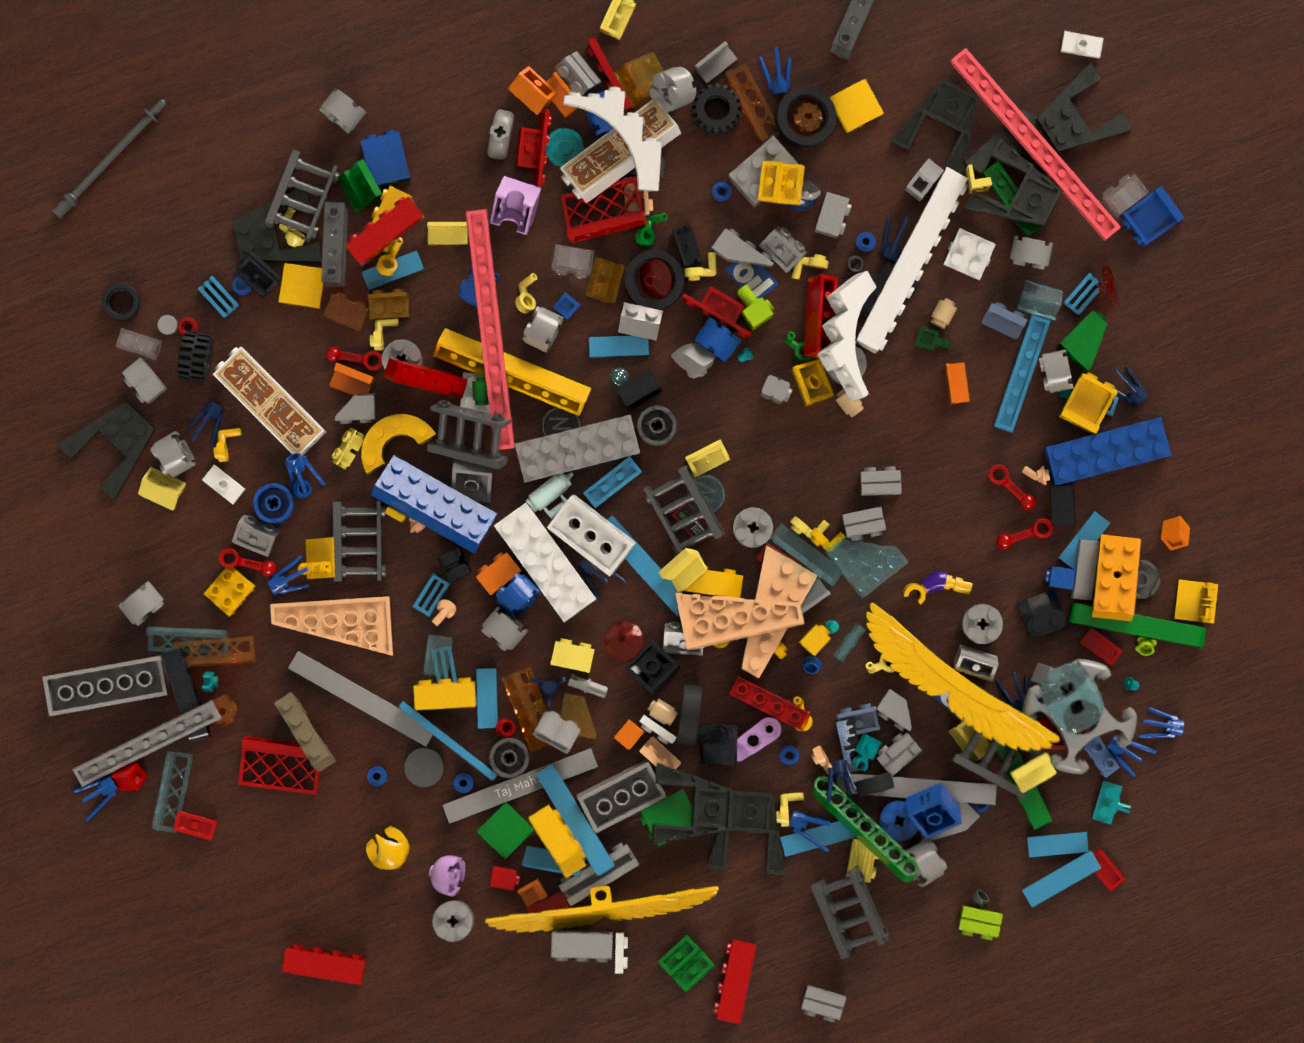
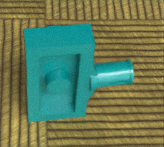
[1092,781,1131,825]

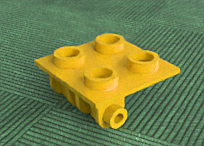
[298,537,335,579]
[204,568,255,617]
[1174,580,1218,624]

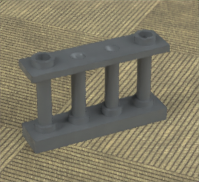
[830,0,874,60]
[265,149,340,242]
[321,202,349,288]
[427,400,511,469]
[644,465,726,555]
[333,501,386,582]
[952,730,1043,799]
[810,866,889,959]

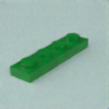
[982,161,1042,238]

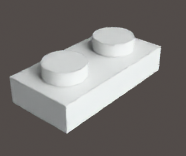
[639,715,677,745]
[615,932,628,974]

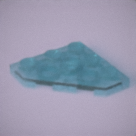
[825,539,909,599]

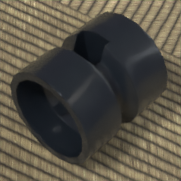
[437,547,472,583]

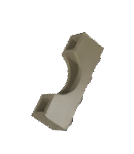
[274,692,336,772]

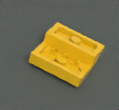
[829,79,884,133]
[758,161,805,205]
[278,263,324,309]

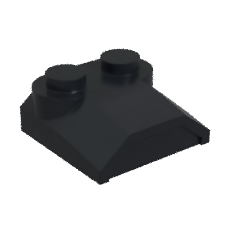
[1017,589,1068,639]
[624,639,680,695]
[696,724,738,765]

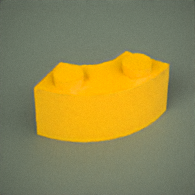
[684,566,743,598]

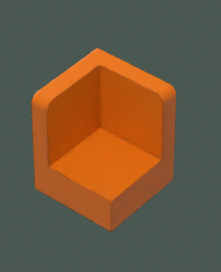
[1161,516,1190,551]
[614,719,644,750]
[517,878,548,907]

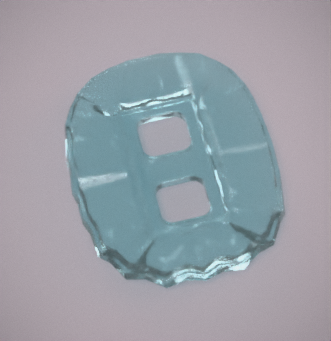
[1041,664,1104,733]

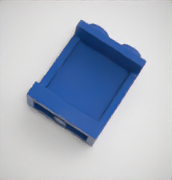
[361,130,411,188]
[1121,186,1184,248]

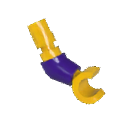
[903,571,973,605]

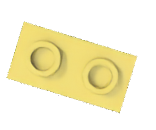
[331,427,365,470]

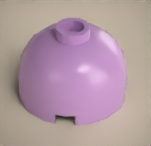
[429,855,465,897]

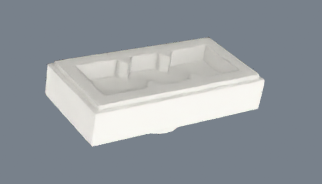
[1060,31,1104,59]
[202,465,246,505]

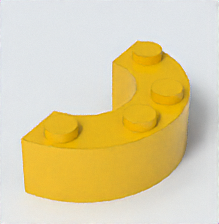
[361,414,437,475]

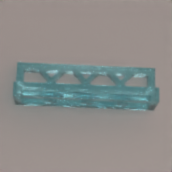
[769,523,844,587]
[146,627,229,654]
[152,750,193,833]

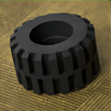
[692,83,742,136]
[177,330,214,383]

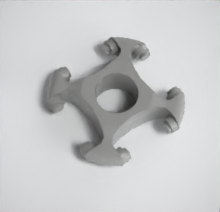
[1022,659,1137,774]

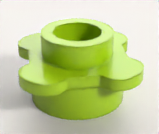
[1135,636,1157,656]

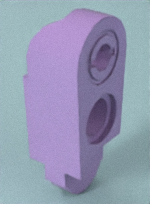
[737,717,781,761]

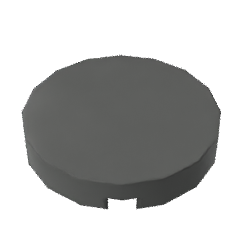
[1136,560,1161,599]
[404,748,444,787]

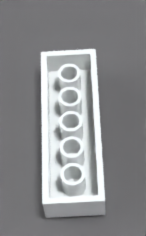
[494,503,596,623]

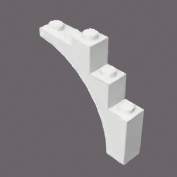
[563,87,662,192]
[817,271,877,401]

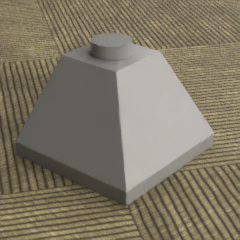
[451,458,492,503]

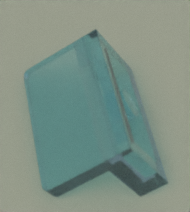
[1017,280,1063,320]
[423,635,453,677]

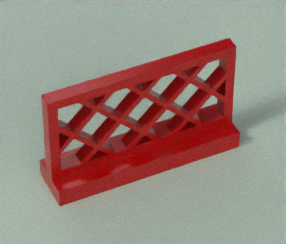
[561,176,648,243]
[238,736,320,795]

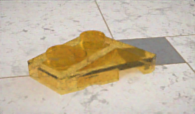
[561,694,597,739]

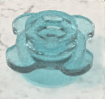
[610,367,629,385]

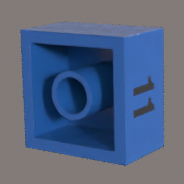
[906,783,962,839]

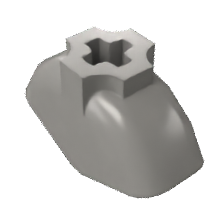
[487,110,514,160]
[671,343,715,379]

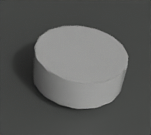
[157,315,178,335]

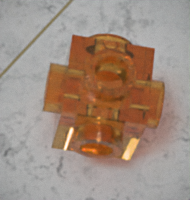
[793,103,823,132]
[213,694,239,726]

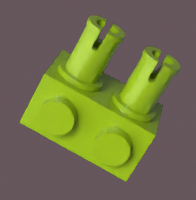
[737,284,774,331]

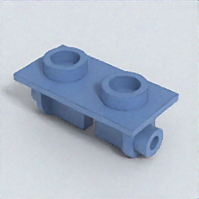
[1083,736,1120,778]

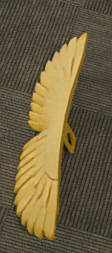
[866,603,1059,751]
[485,885,719,933]

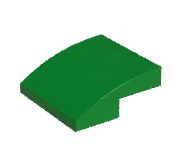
[338,160,382,213]
[477,802,534,860]
[658,935,716,993]

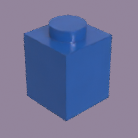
[1045,566,1076,590]

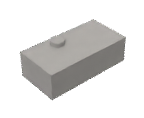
[577,759,666,833]

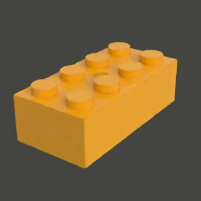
[1092,534,1141,622]

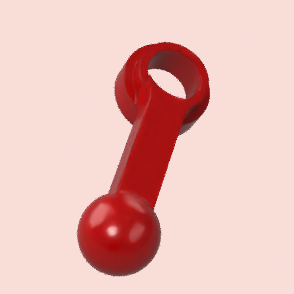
[326,347,382,371]
[989,464,1036,510]
[996,518,1053,550]
[219,548,276,577]

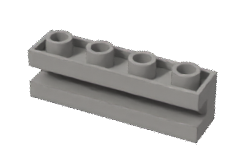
[559,843,639,906]

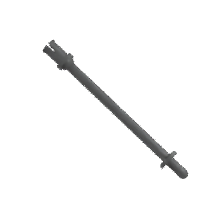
[52,100,166,219]

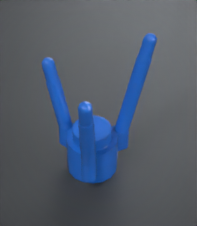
[759,47,791,95]
[285,453,326,494]
[268,556,310,595]
[1139,707,1184,738]
[1106,735,1157,777]
[73,776,118,822]
[790,811,831,852]

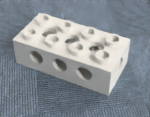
[547,495,636,576]

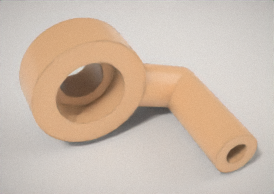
[811,745,850,775]

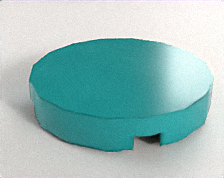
[545,128,584,167]

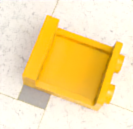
[1059,372,1118,435]

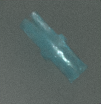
[833,623,866,663]

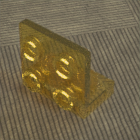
[614,52,664,107]

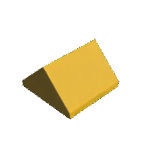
[791,359,834,407]

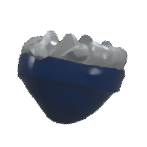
[787,180,821,212]

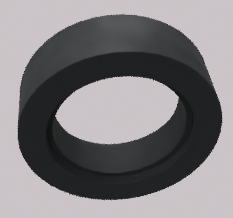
[775,87,836,149]
[625,250,684,310]
[677,684,703,746]

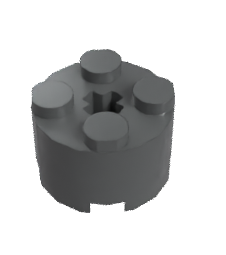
[637,406,677,447]
[489,738,530,778]

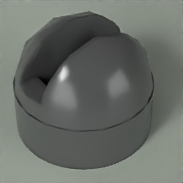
[847,256,864,272]
[971,890,989,907]

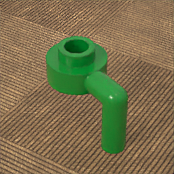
[635,213,668,247]
[784,332,812,363]

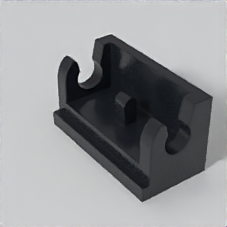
[672,224,703,269]
[234,251,282,299]
[616,369,662,411]
[1051,485,1076,527]

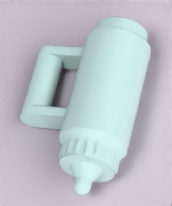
[525,472,574,519]

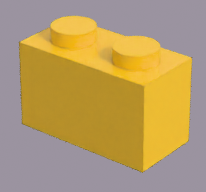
[798,625,831,656]

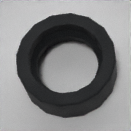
[101,283,141,322]
[855,772,895,797]

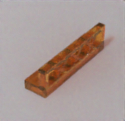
[725,64,780,145]
[174,636,257,667]
[502,667,550,752]

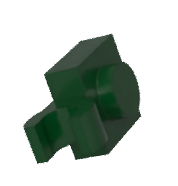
[915,326,951,351]

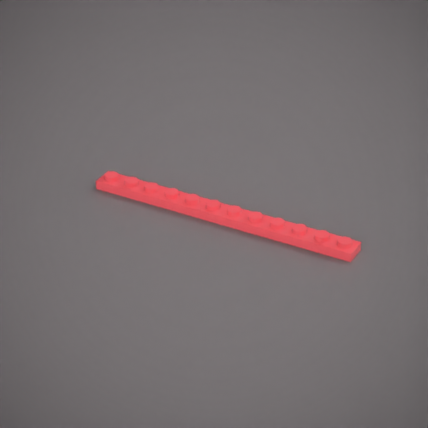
[950,48,1121,241]
[466,209,515,450]

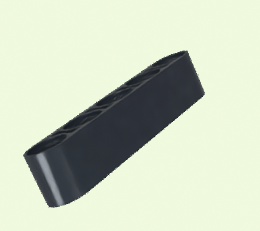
[162,648,211,743]

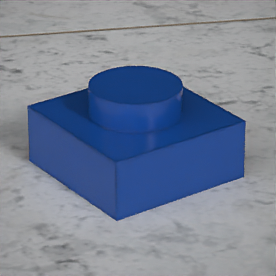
[553,292,580,320]

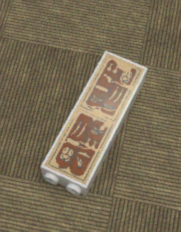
[560,99,681,203]
[213,347,326,456]

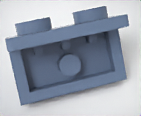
[982,302,1028,339]
[836,703,880,734]

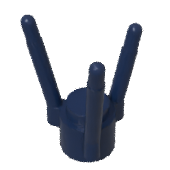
[880,216,910,262]
[1103,366,1148,406]
[187,401,224,448]
[578,558,627,602]
[996,672,1030,713]
[530,677,566,706]
[827,760,857,803]

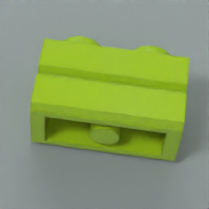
[957,905,1003,940]

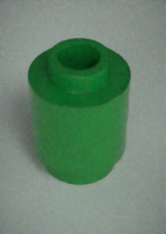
[472,377,489,405]

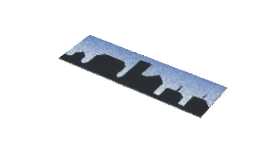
[836,718,861,773]

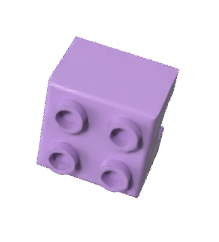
[489,176,541,235]

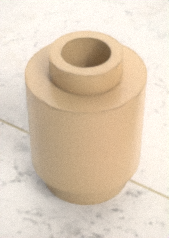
[930,298,957,329]
[836,389,864,418]
[647,699,678,726]

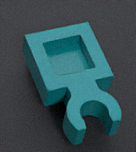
[202,672,219,692]
[851,734,882,772]

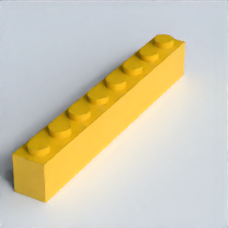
[433,328,591,416]

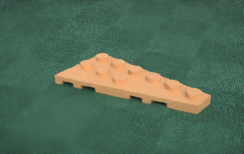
[741,545,818,678]
[675,593,804,651]
[270,596,393,656]

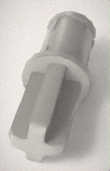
[568,674,608,698]

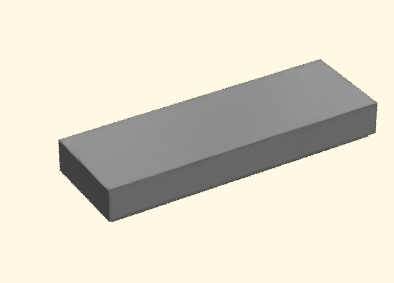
[1071,539,1100,600]

